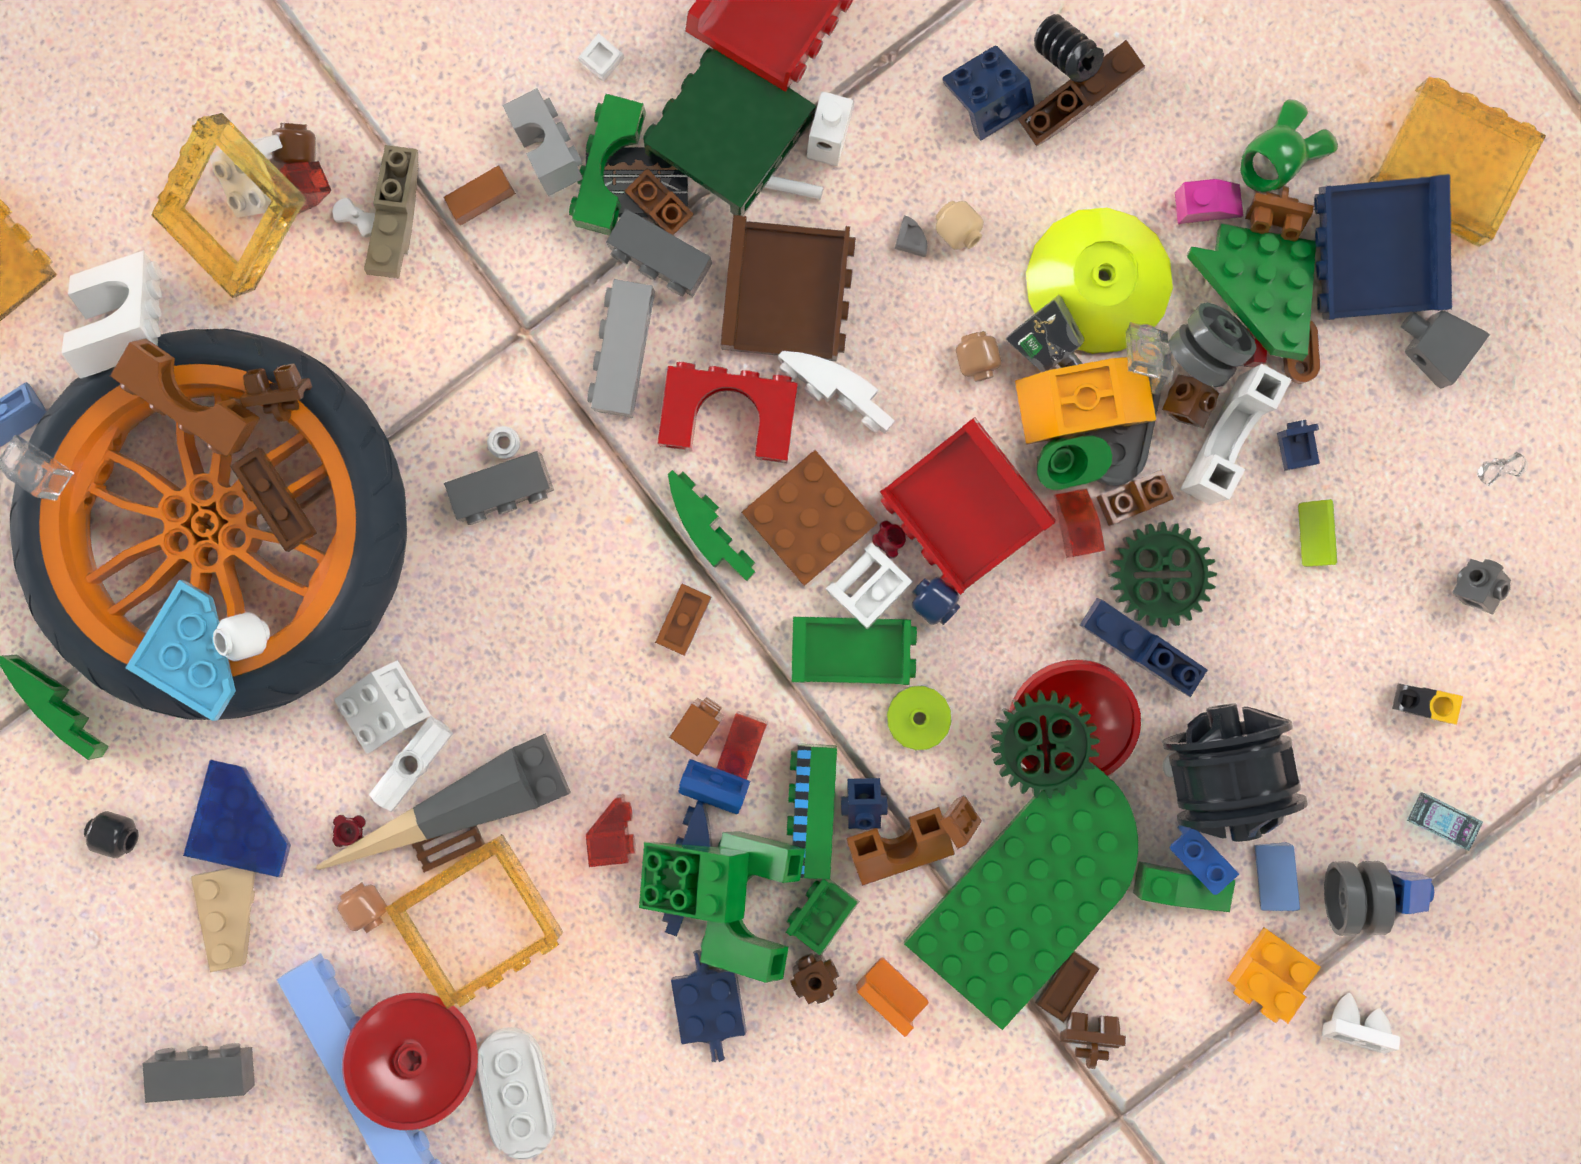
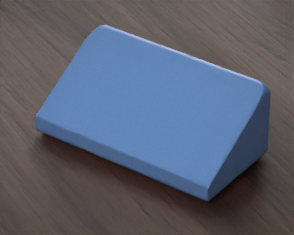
[0,382,47,447]
[1254,842,1300,911]

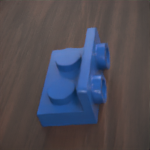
[1170,825,1239,895]

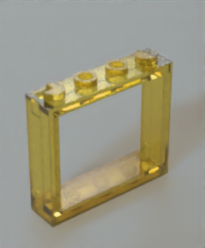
[151,113,306,298]
[385,834,563,1009]

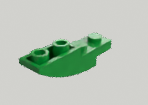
[668,470,756,581]

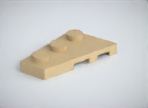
[191,861,259,972]

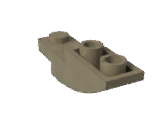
[364,145,418,279]

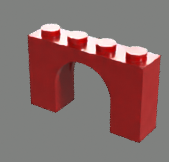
[658,362,798,463]

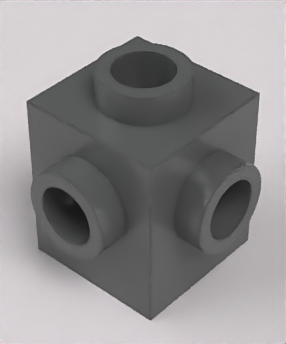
[1452,559,1511,615]

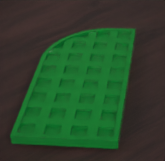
[904,755,1138,1030]

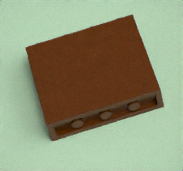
[720,215,856,361]

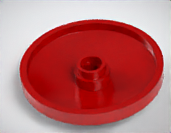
[1010,659,1141,776]
[342,992,478,1130]

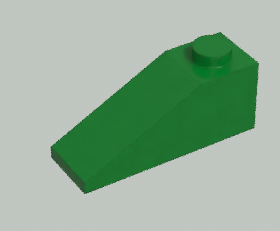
[1133,861,1236,912]

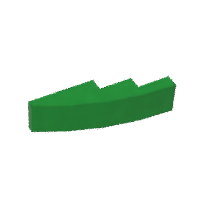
[0,654,109,760]

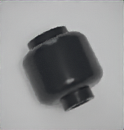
[84,811,139,858]

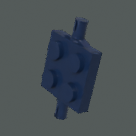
[671,950,747,1062]

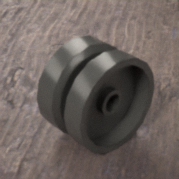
[1169,303,1257,387]
[1324,861,1396,936]

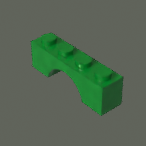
[569,93,646,236]

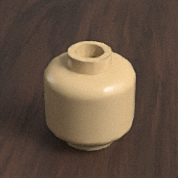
[935,201,984,250]

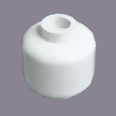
[213,612,270,661]

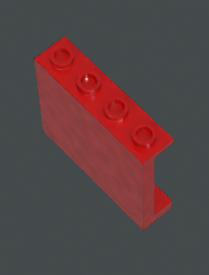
[685,0,853,92]
[880,417,1056,595]

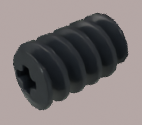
[1034,14,1104,82]

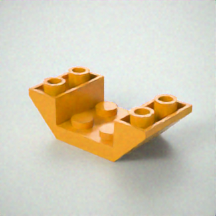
[1015,356,1156,445]

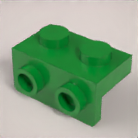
[785,879,860,955]

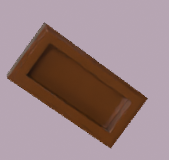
[1035,951,1100,1023]

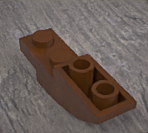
[1018,40,1145,147]

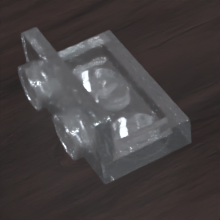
[1125,322,1174,395]

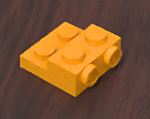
[1227,927,1321,1024]

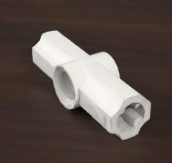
[369,716,453,812]

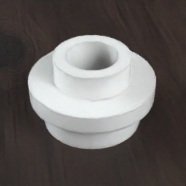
[487,426,520,459]

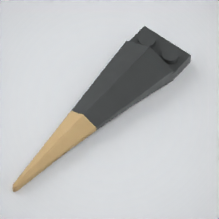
[315,733,571,870]

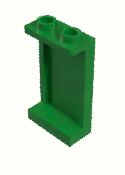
[791,616,917,685]

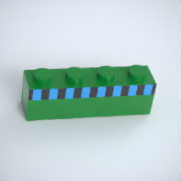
[786,743,837,880]

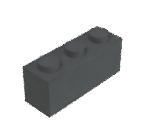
[606,208,712,297]
[444,451,554,525]
[143,1043,255,1103]

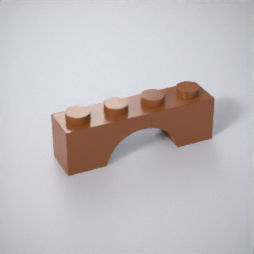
[110,338,260,457]

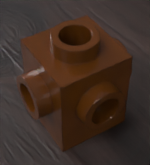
[1162,374,1220,429]
[790,953,840,1005]

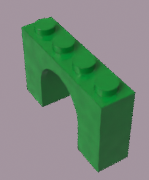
[700,831,805,983]

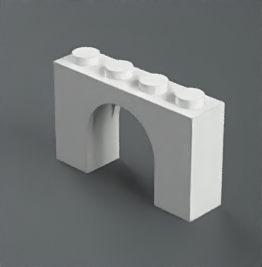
[62,250,163,379]
[1180,364,1292,505]

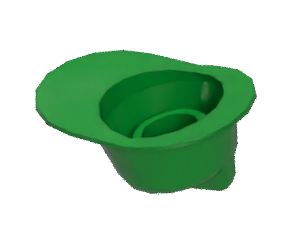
[1037,435,1113,490]

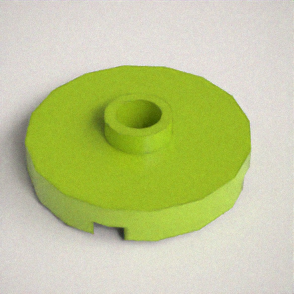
[887,685,952,750]

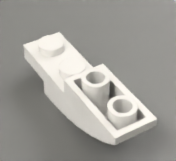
[778,351,895,434]

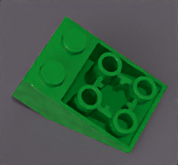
[639,842,749,924]

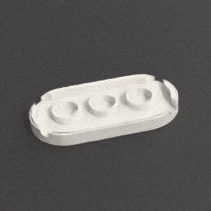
[476,1027,556,1160]

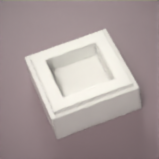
[578,33,624,82]

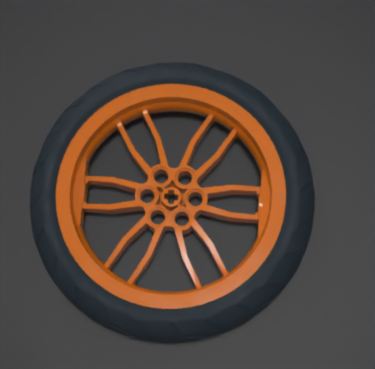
[10,328,407,720]

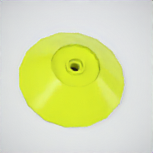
[1026,207,1173,354]

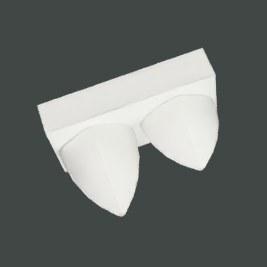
[1322,993,1400,1054]

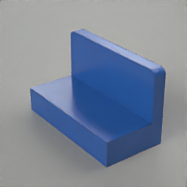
[678,759,751,814]

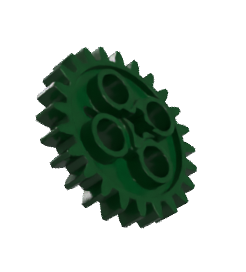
[1108,522,1217,627]
[990,690,1100,799]

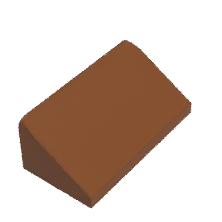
[443,165,516,226]

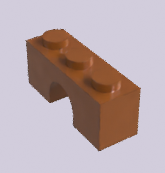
[669,697,725,757]
[846,807,955,886]

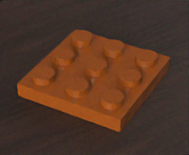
[741,450,878,586]

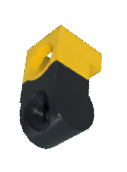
[1392,683,1463,725]

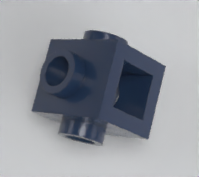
[841,778,888,830]

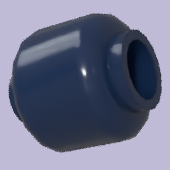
[912,577,960,625]

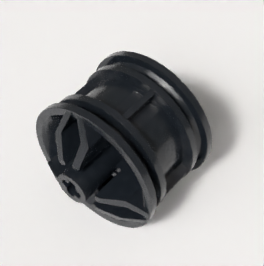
[1162,703,1308,842]

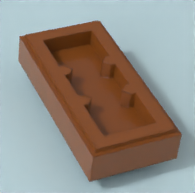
[940,795,982,849]

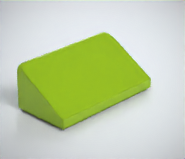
[1298,499,1337,567]

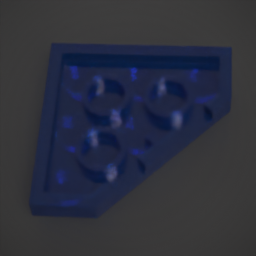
[183,759,291,877]

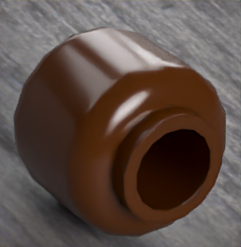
[272,123,316,171]

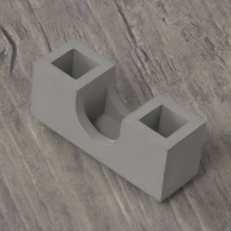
[502,88,583,196]

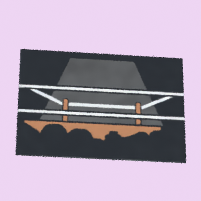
[586,147,688,217]

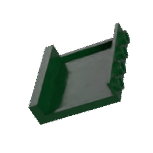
[643,47,816,216]

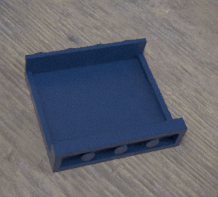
[1314,174,1452,320]

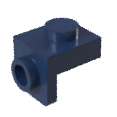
[1277,420,1320,471]

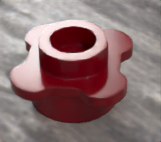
[872,520,906,558]
[332,815,366,847]

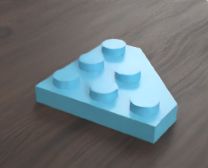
[126,580,236,721]

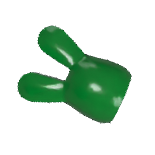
[1240,99,1338,192]

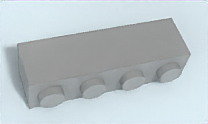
[587,279,655,418]

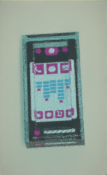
[1407,792,1483,851]

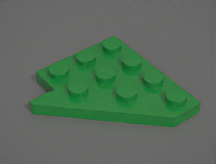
[1187,224,1316,361]

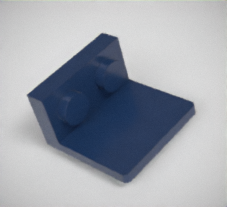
[942,46,1035,141]

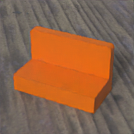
[856,957,929,1037]

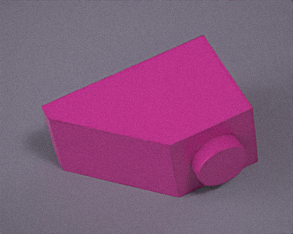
[1175,179,1243,224]

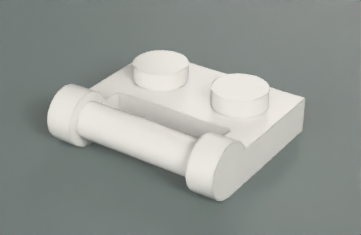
[826,543,913,629]

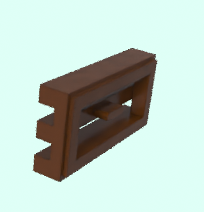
[411,825,485,873]

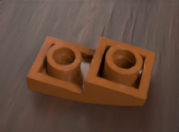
[624,168,694,235]
[1096,469,1174,526]

